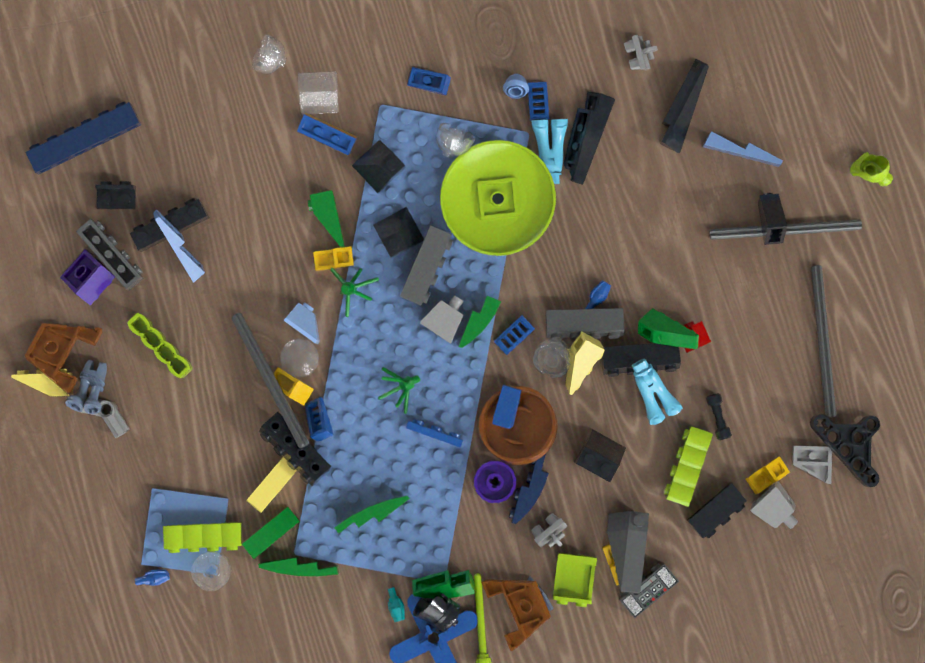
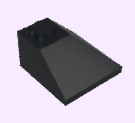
[352,140,406,193]
[373,207,424,259]

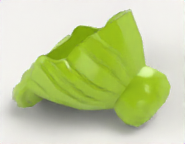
[850,152,893,186]

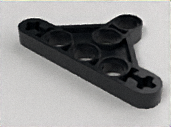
[810,414,880,487]

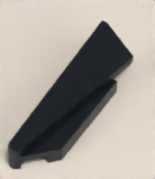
[660,59,709,153]
[563,91,615,185]

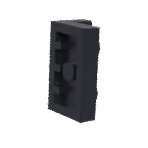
[95,181,136,209]

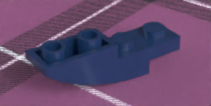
[509,454,549,524]

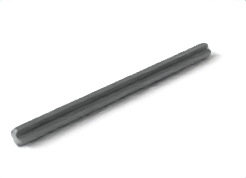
[709,219,862,240]
[811,265,836,417]
[232,313,309,448]

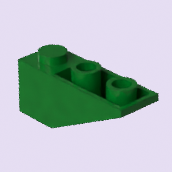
[638,308,699,349]

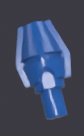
[585,280,611,309]
[135,569,170,586]

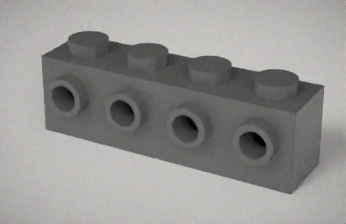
[76,219,144,291]
[400,225,454,306]
[545,308,624,340]

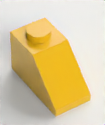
[274,367,314,405]

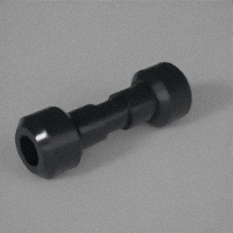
[706,393,732,440]

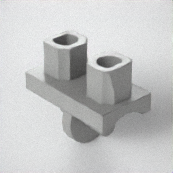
[624,35,658,71]
[531,513,567,548]

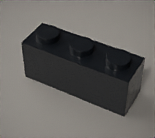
[687,483,747,539]

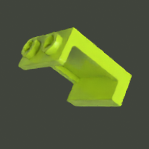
[553,552,597,607]

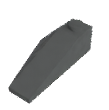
[607,511,649,594]

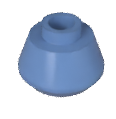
[503,74,529,99]

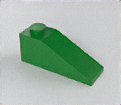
[307,190,345,248]

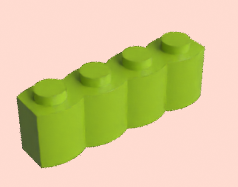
[127,313,193,378]
[664,426,713,507]
[163,522,242,553]

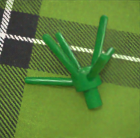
[330,268,379,317]
[378,367,420,414]

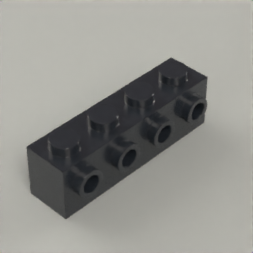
[130,198,209,252]
[601,343,681,377]
[259,412,331,486]

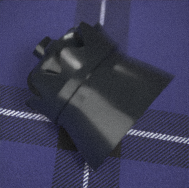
[413,593,461,632]

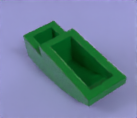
[458,296,501,348]
[242,507,300,559]
[412,570,475,598]

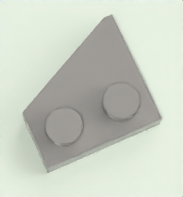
[792,446,832,484]

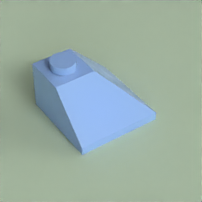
[284,303,320,344]

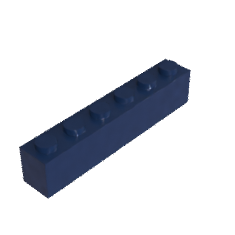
[25,102,142,175]

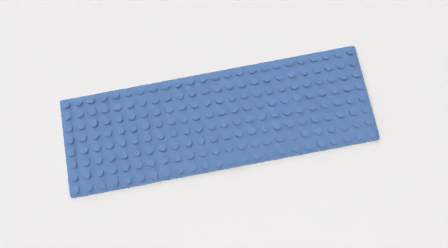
[294,105,529,579]

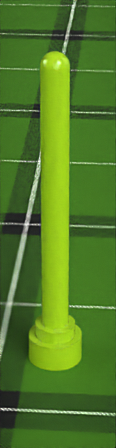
[474,573,491,663]

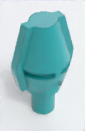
[388,587,405,622]

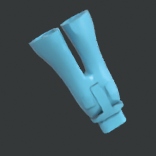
[531,119,568,184]
[632,359,683,425]

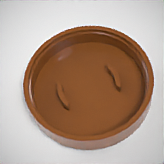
[479,386,558,465]

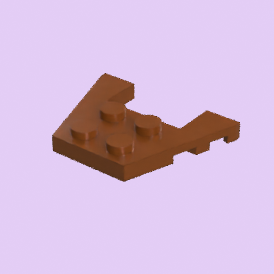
[25,323,103,395]
[481,579,551,651]

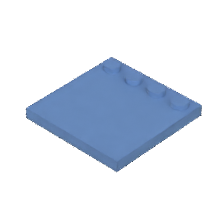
[141,488,229,575]

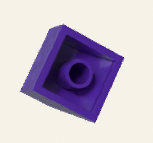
[60,249,115,305]

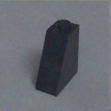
[758,193,787,245]

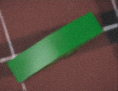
[334,495,410,534]
[258,557,339,577]

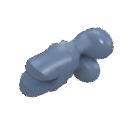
[65,360,107,414]

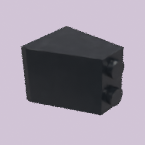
[574,429,626,482]

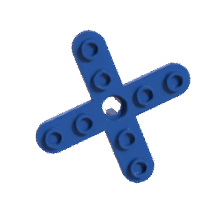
[389,594,477,663]

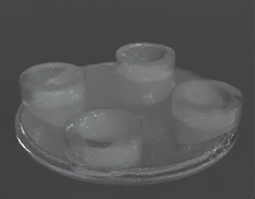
[280,339,319,377]

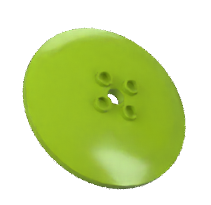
[440,140,556,256]

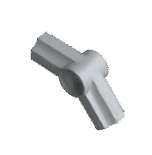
[81,396,130,438]

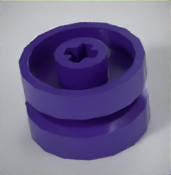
[474,461,516,503]

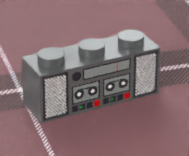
[619,563,679,619]

